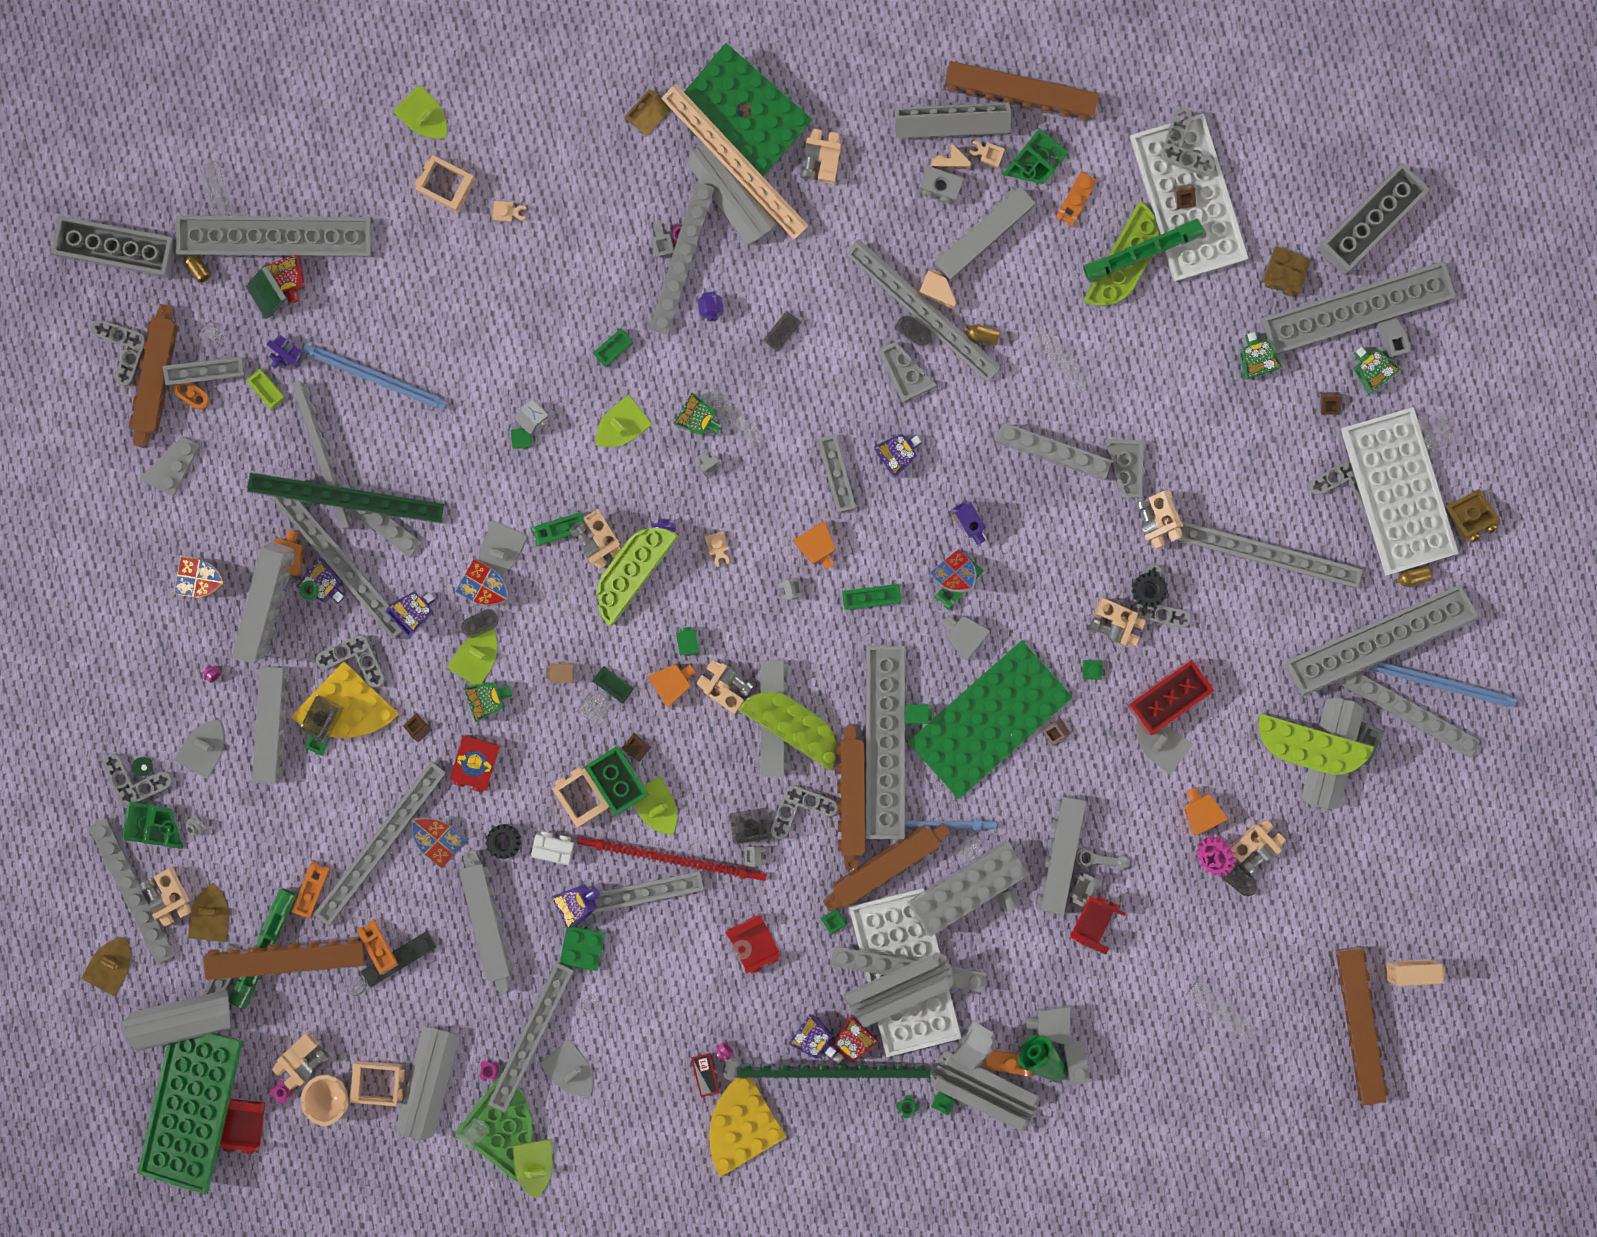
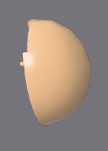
[301,1075,349,1126]

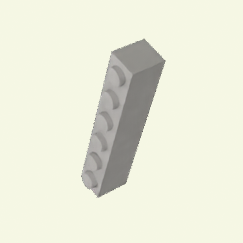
[895,102,1011,139]
[934,186,1036,282]
[995,422,1112,480]
[761,661,788,776]
[252,666,290,783]
[1037,796,1086,915]

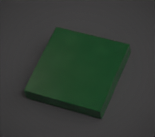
[246,266,286,319]

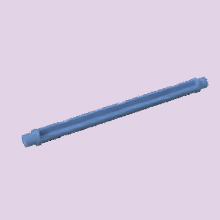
[303,344,447,410]
[1369,662,1517,707]

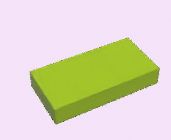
[246,368,286,410]

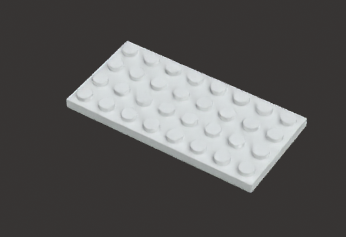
[1130,113,1248,282]
[1341,407,1459,576]
[849,888,961,1057]

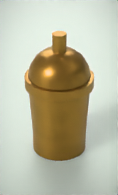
[183,255,211,283]
[963,324,1000,346]
[1394,566,1432,588]

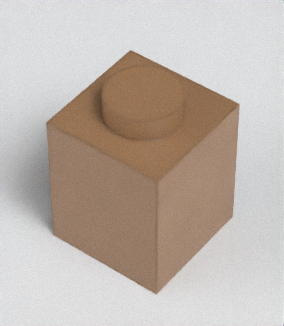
[546,663,575,683]

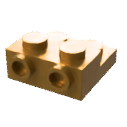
[1261,246,1311,297]
[1445,489,1500,543]

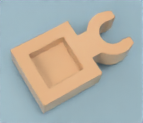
[969,141,1005,168]
[492,201,527,222]
[705,531,729,567]

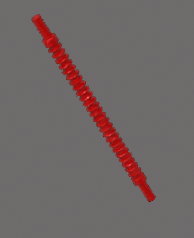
[577,837,767,881]

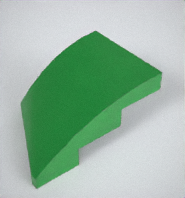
[1003,127,1069,185]
[121,801,183,849]

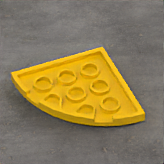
[290,661,400,738]
[709,1078,786,1177]

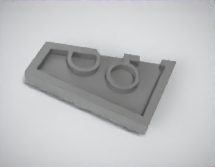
[878,342,937,402]
[139,437,200,496]
[1105,439,1144,498]

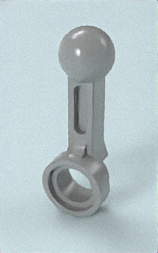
[1075,848,1130,871]

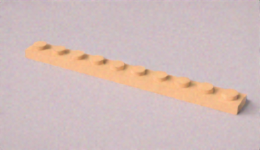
[661,84,809,239]

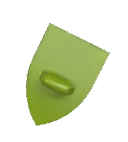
[393,84,447,138]
[596,395,652,447]
[447,629,497,684]
[633,776,677,835]
[513,1139,552,1199]

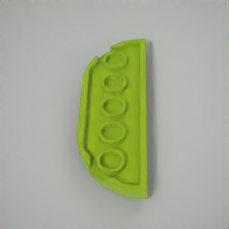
[1082,201,1159,306]
[597,528,679,626]
[738,692,837,770]
[1259,714,1374,775]

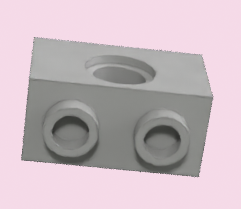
[919,166,964,204]

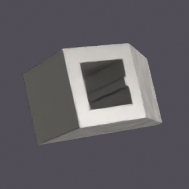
[1376,317,1411,359]

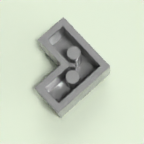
[952,1021,993,1070]

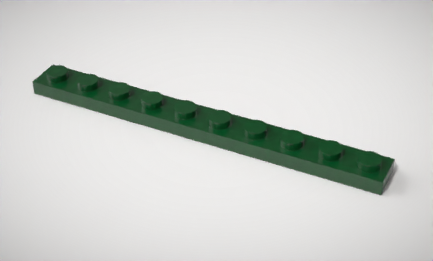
[247,472,444,524]
[736,1064,930,1078]

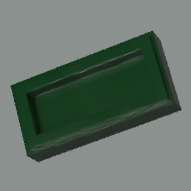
[592,666,634,704]

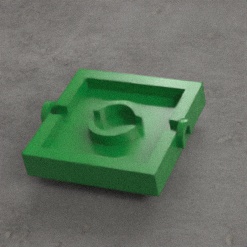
[560,926,605,971]

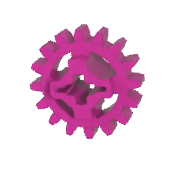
[1195,835,1237,877]

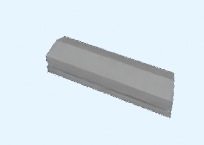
[687,143,777,244]
[1301,697,1364,810]
[844,952,953,1027]
[123,990,231,1050]
[396,1028,460,1140]
[931,1051,1040,1131]

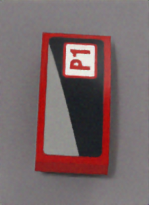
[691,1053,720,1098]

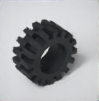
[1131,572,1168,607]
[485,824,522,859]

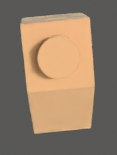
[919,270,956,309]

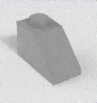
[1063,1040,1090,1085]

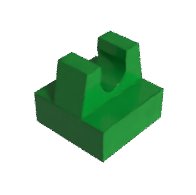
[931,1091,957,1116]

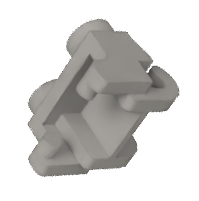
[1068,873,1102,907]

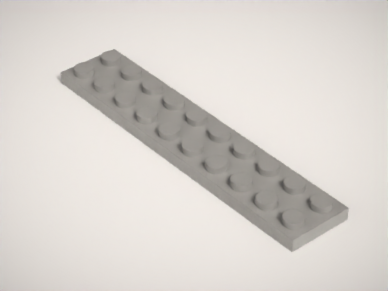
[176,216,371,257]
[1261,261,1456,354]
[1285,585,1479,697]
[866,646,905,839]

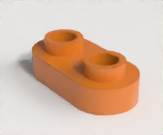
[173,382,210,410]

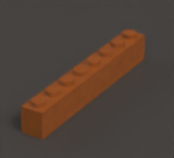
[944,61,1099,122]
[203,937,364,980]
[1335,946,1388,1106]

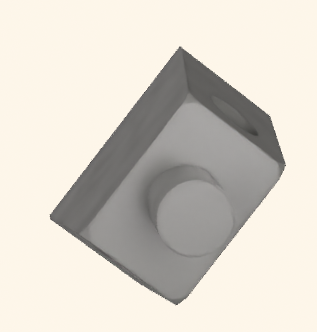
[941,615,990,660]
[1026,1005,1071,1045]

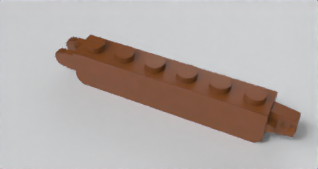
[129,304,178,448]
[837,724,865,870]
[823,823,950,911]

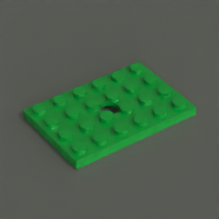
[684,43,813,177]

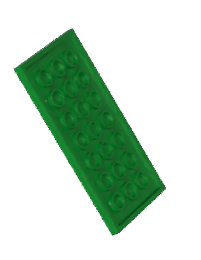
[908,640,1073,799]
[137,1033,243,1195]

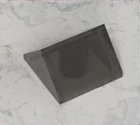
[300,694,344,743]
[730,807,772,845]

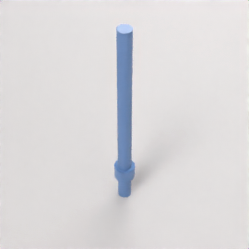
[905,819,997,831]

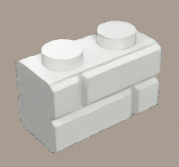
[531,831,575,865]

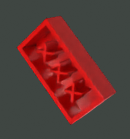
[1126,659,1214,736]

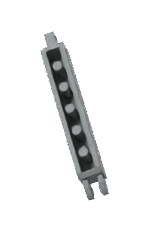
[460,850,514,994]

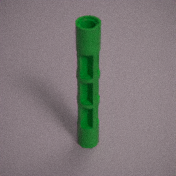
[1083,218,1204,283]
[229,888,297,1009]

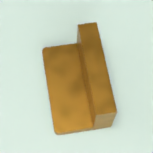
[624,89,671,137]

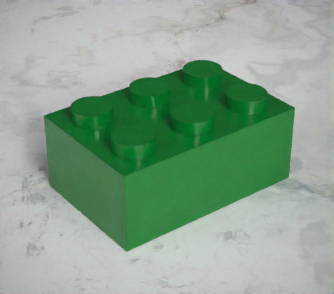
[584,746,650,816]

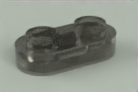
[897,316,932,347]
[461,609,499,638]
[1223,863,1257,896]

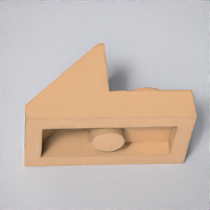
[931,144,971,170]

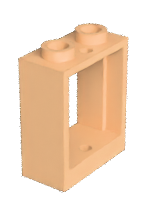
[415,155,476,213]
[552,767,609,828]
[1386,959,1446,986]
[350,1061,405,1106]

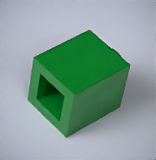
[676,627,700,656]
[905,704,932,724]

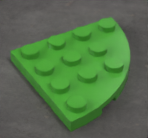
[455,1072,533,1181]

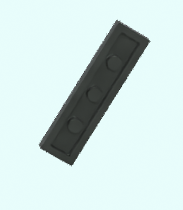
[360,931,437,988]

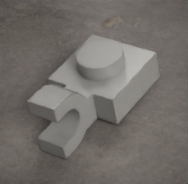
[651,222,674,258]

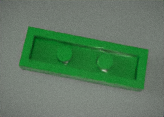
[842,584,901,610]

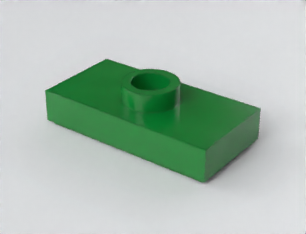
[593,328,634,368]

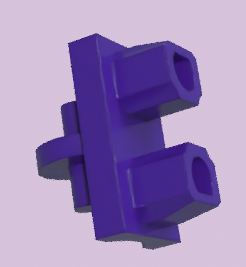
[266,335,303,369]

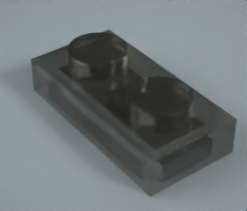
[763,310,802,353]

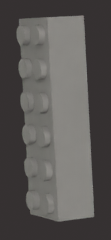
[1317,163,1430,275]
[51,216,176,279]
[232,542,295,664]
[907,841,1028,937]

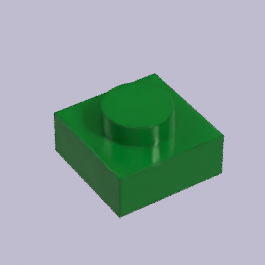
[1082,660,1103,680]

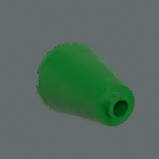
[1018,1035,1067,1082]

